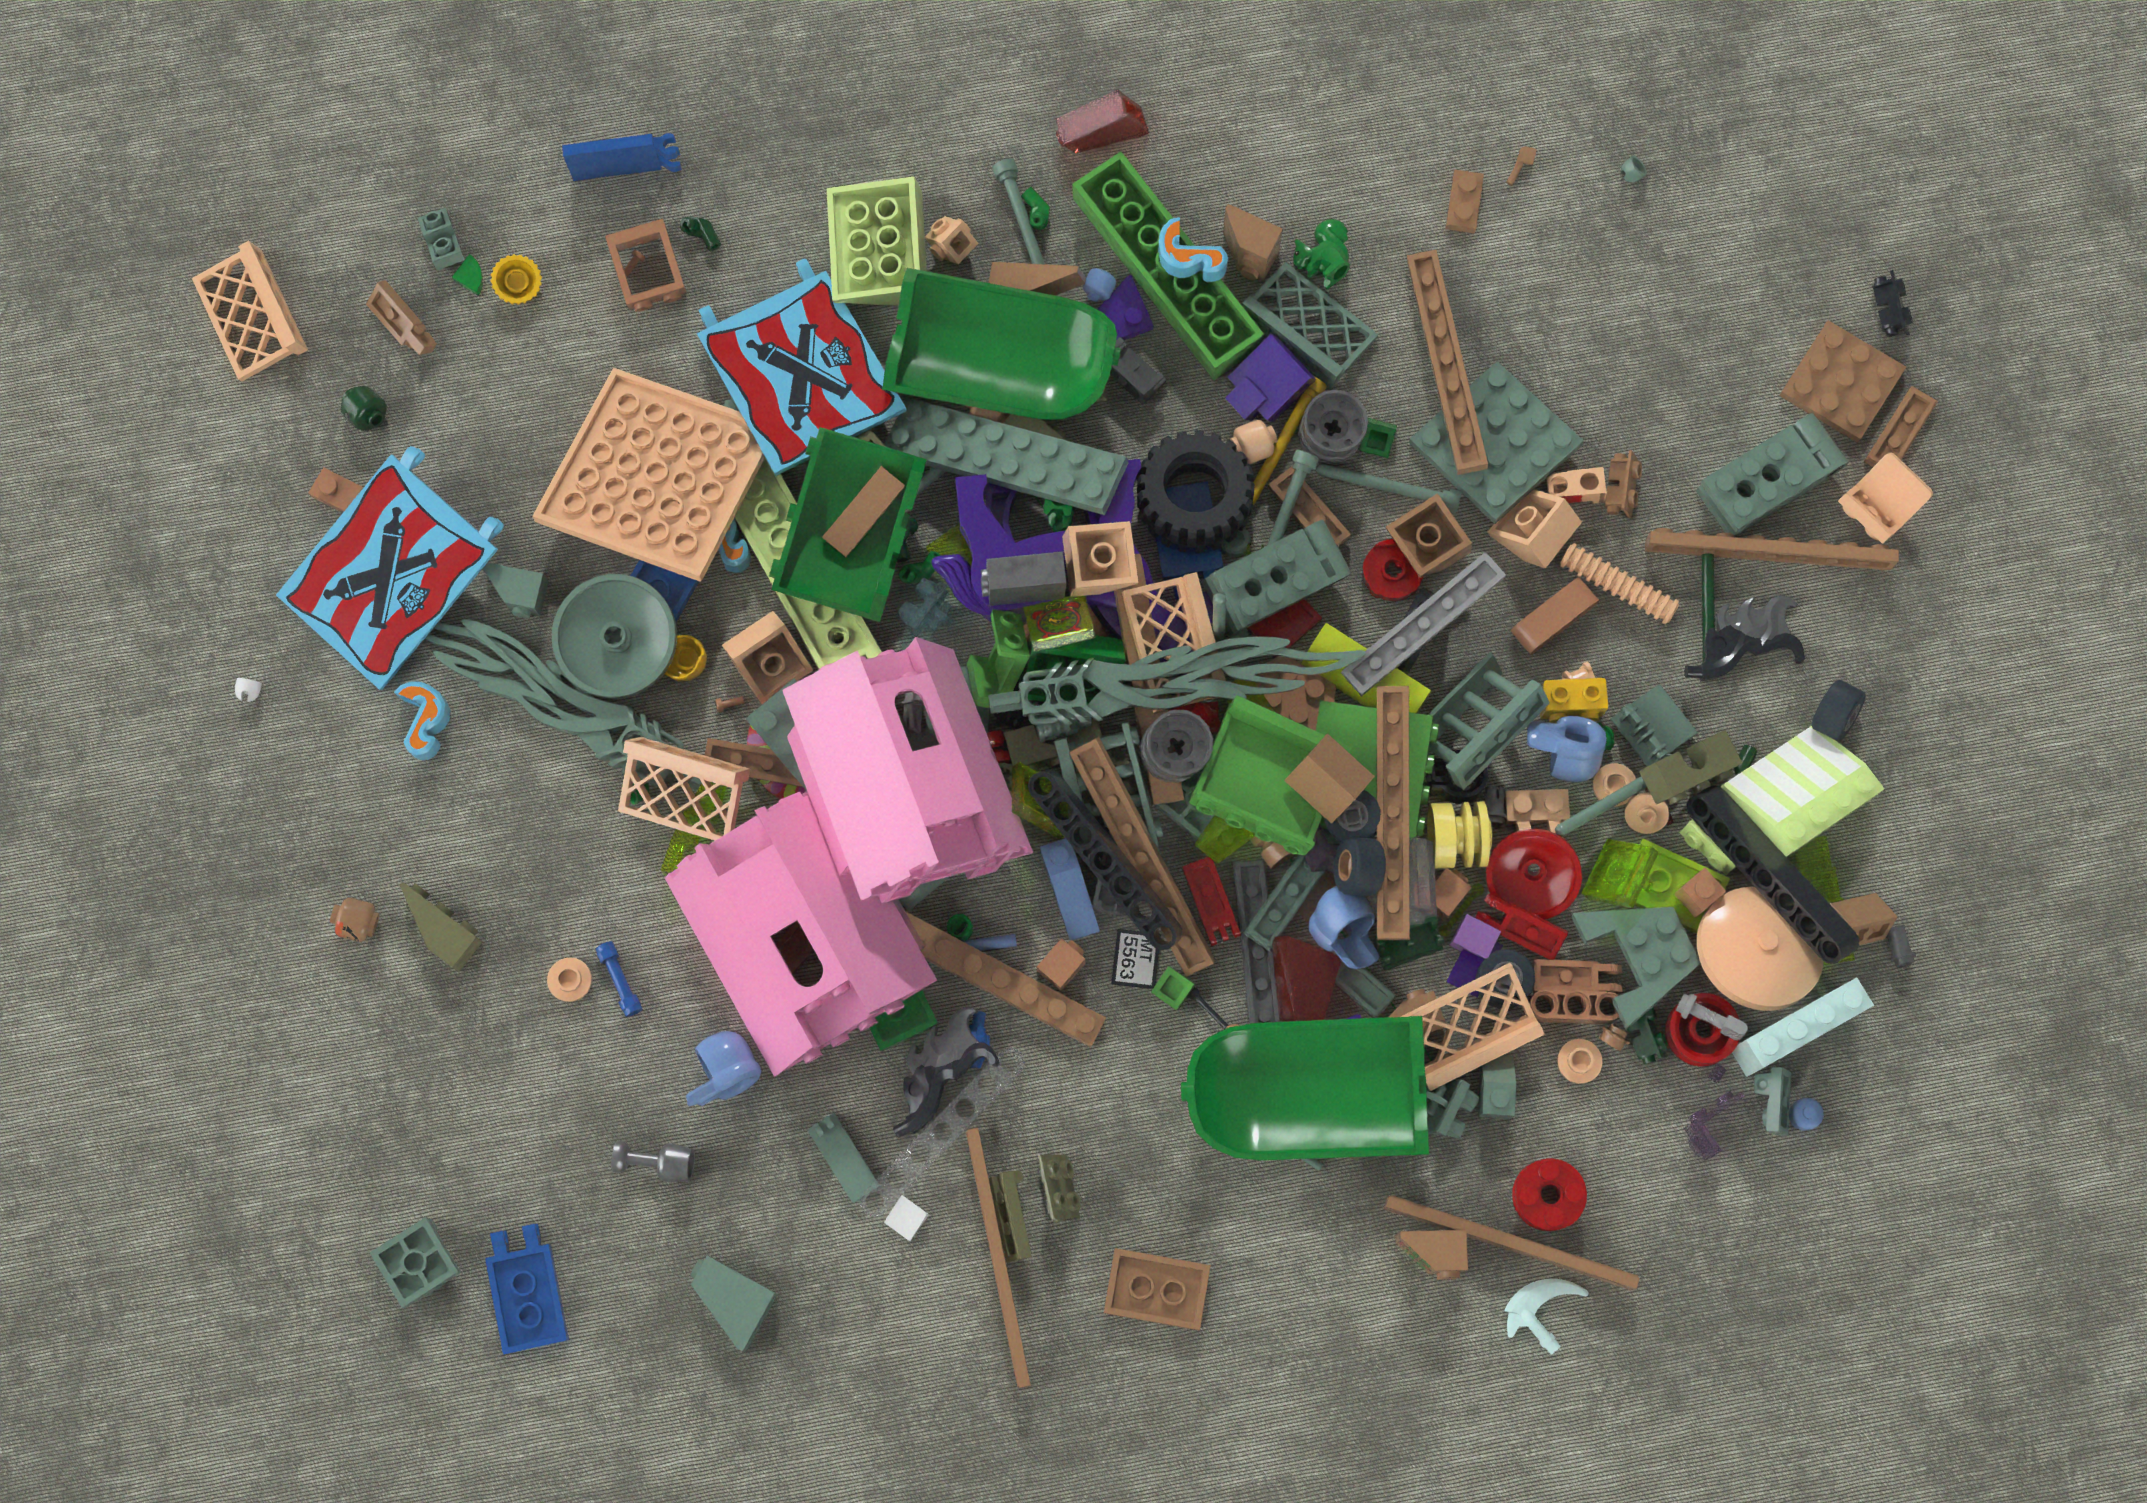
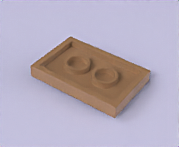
[1104,1248,1211,1331]

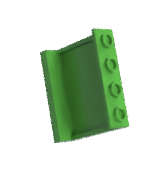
[1189,695,1352,856]
[1316,700,1439,843]

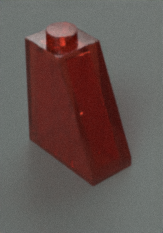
[1055,90,1149,154]
[1272,936,1341,1022]

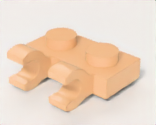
[1504,789,1570,838]

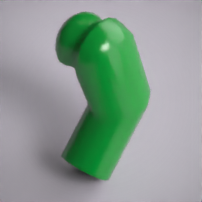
[1021,186,1050,230]
[899,551,941,584]

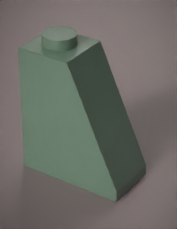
[690,1256,778,1352]

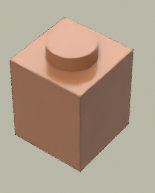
[1420,868,1472,921]
[1674,868,1726,918]
[1036,938,1086,992]

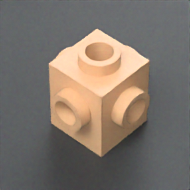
[925,216,979,264]

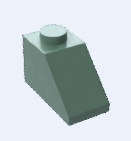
[483,563,549,619]
[1478,1055,1516,1120]

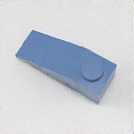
[1040,838,1100,941]

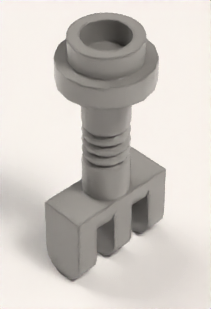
[1675,993,1748,1040]

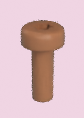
[624,250,645,277]
[715,696,744,713]

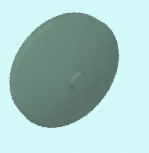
[552,574,677,699]

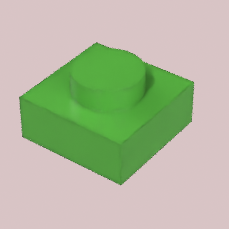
[1151,966,1196,1011]

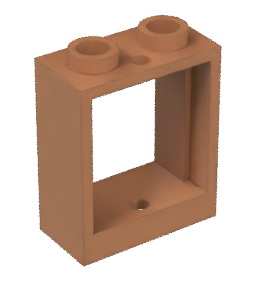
[605,218,687,312]

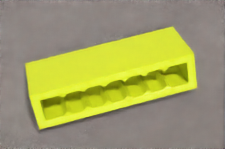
[1301,623,1432,714]

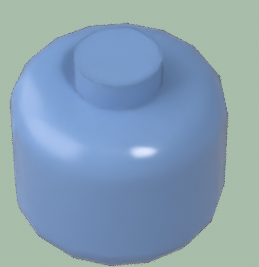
[1083,268,1116,302]
[1789,1098,1824,1131]

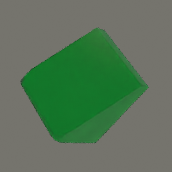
[1359,418,1397,458]

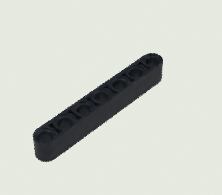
[1028,769,1182,950]
[1687,785,1859,964]

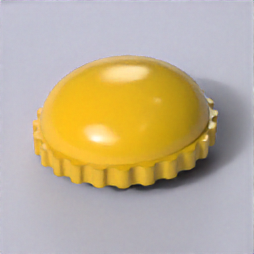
[490,254,542,305]

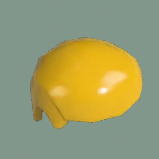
[665,635,707,682]

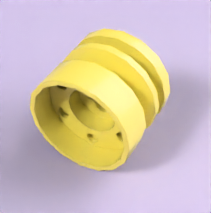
[1427,801,1492,869]

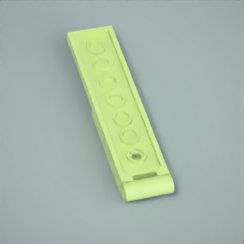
[735,458,882,669]

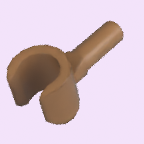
[1506,146,1537,186]

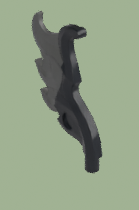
[1684,595,1805,682]
[893,1007,1000,1138]

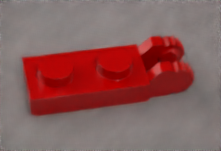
[1475,894,1568,960]

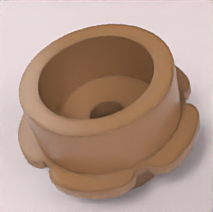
[1599,1023,1630,1051]

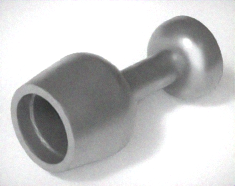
[611,1140,695,1182]

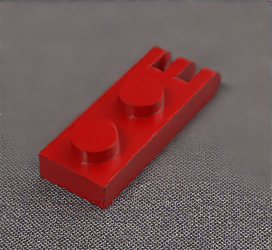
[1182,856,1241,946]

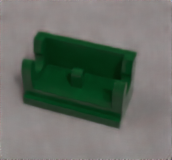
[1373,915,1444,971]

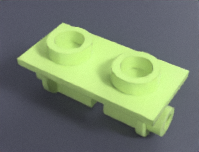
[1679,819,1736,875]

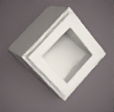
[884,1195,929,1241]

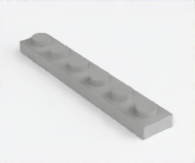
[1341,552,1506,697]

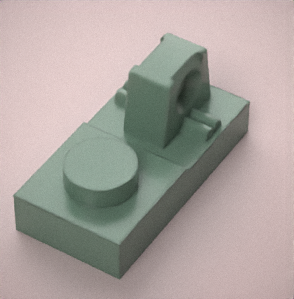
[1754,1067,1791,1136]

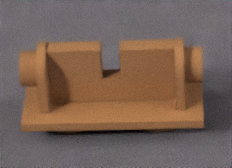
[1605,450,1642,518]

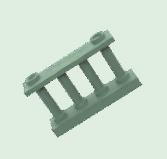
[1428,652,1550,790]
[1054,721,1164,846]

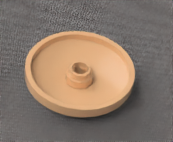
[1697,887,1824,1011]

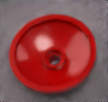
[1486,829,1582,920]

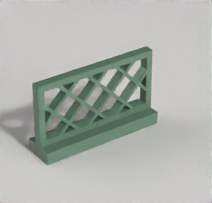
[1242,262,1379,390]

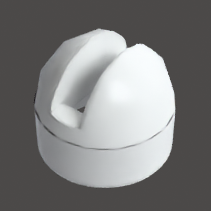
[235,678,262,702]

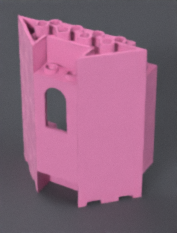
[782,637,1033,903]
[665,791,937,1077]

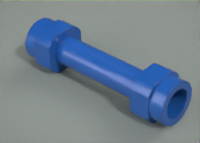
[595,941,643,1017]

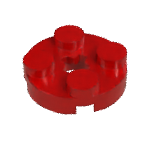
[1362,539,1423,601]

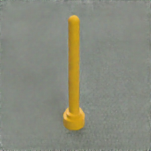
[1253,377,1327,505]

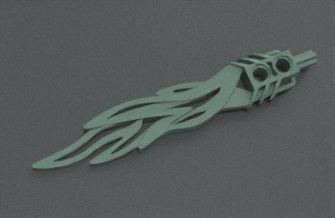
[425,619,704,792]
[988,637,1365,725]

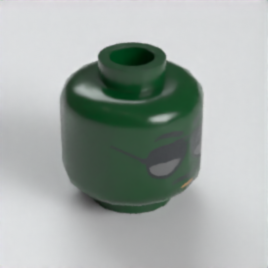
[341,386,387,431]

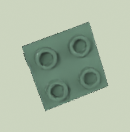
[1610,684,1698,767]

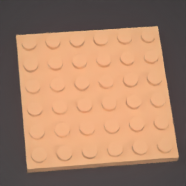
[533,368,765,582]

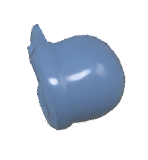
[1527,716,1607,783]
[1309,886,1379,969]
[686,1031,762,1107]

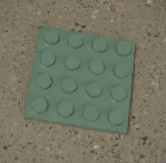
[1409,361,1584,524]

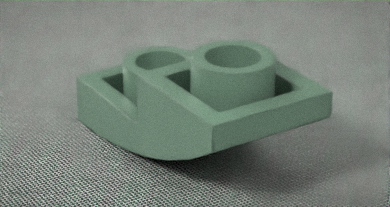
[418,208,465,270]

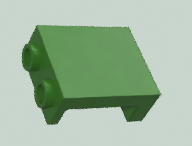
[967,609,1030,708]

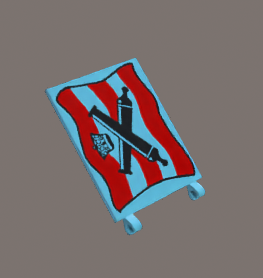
[697,258,907,476]
[276,446,504,690]

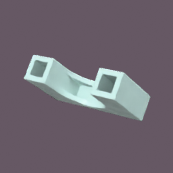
[1732,977,1874,1077]

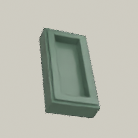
[1328,962,1396,1018]

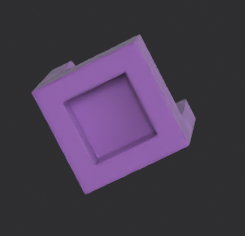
[1449,914,1501,959]

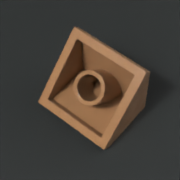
[1284,733,1375,824]

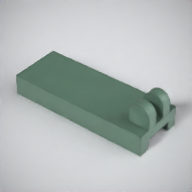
[807,1113,881,1204]

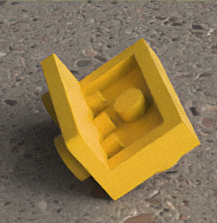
[1540,678,1608,723]

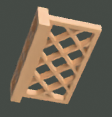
[192,241,308,381]
[1121,572,1226,713]
[618,737,751,841]
[1401,963,1545,1091]

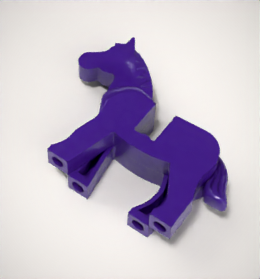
[931,459,1213,676]

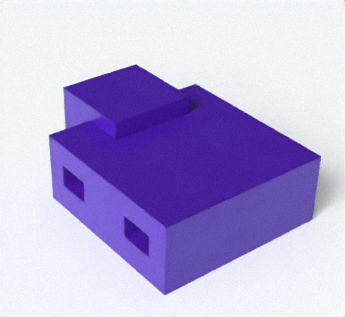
[1225,334,1316,422]

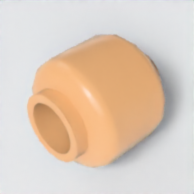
[1230,420,1278,464]

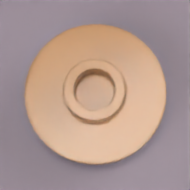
[1592,763,1636,807]
[1624,793,1669,834]
[547,958,592,1002]
[1557,1039,1602,1084]

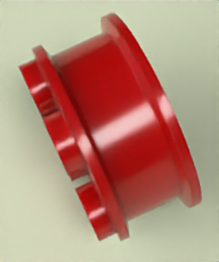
[1665,993,1739,1067]
[1512,1158,1587,1231]

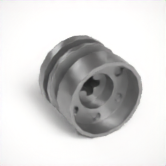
[1298,390,1368,465]
[1140,710,1213,783]

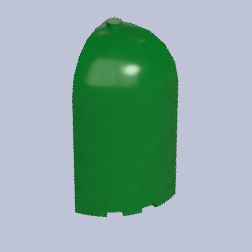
[882,268,1121,420]
[1181,1016,1429,1160]

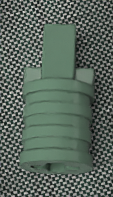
[1034,713,1092,743]

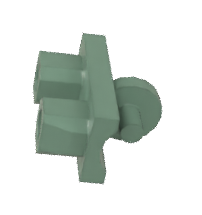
[1427,1080,1479,1139]

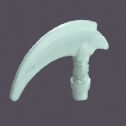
[1504,1278,1589,1355]

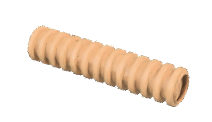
[1560,543,1679,625]

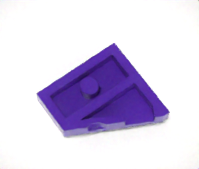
[1097,275,1154,341]

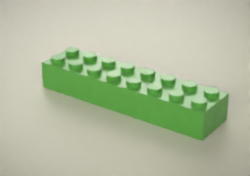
[1072,151,1264,380]

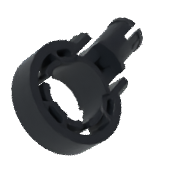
[1425,749,1488,804]

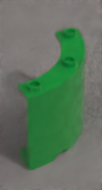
[769,427,927,622]

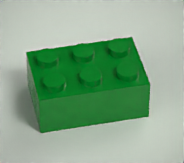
[1019,626,1125,705]

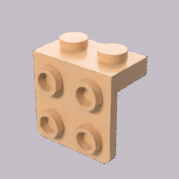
[1838,453,1933,544]

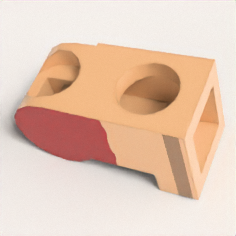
[1546,467,1607,504]

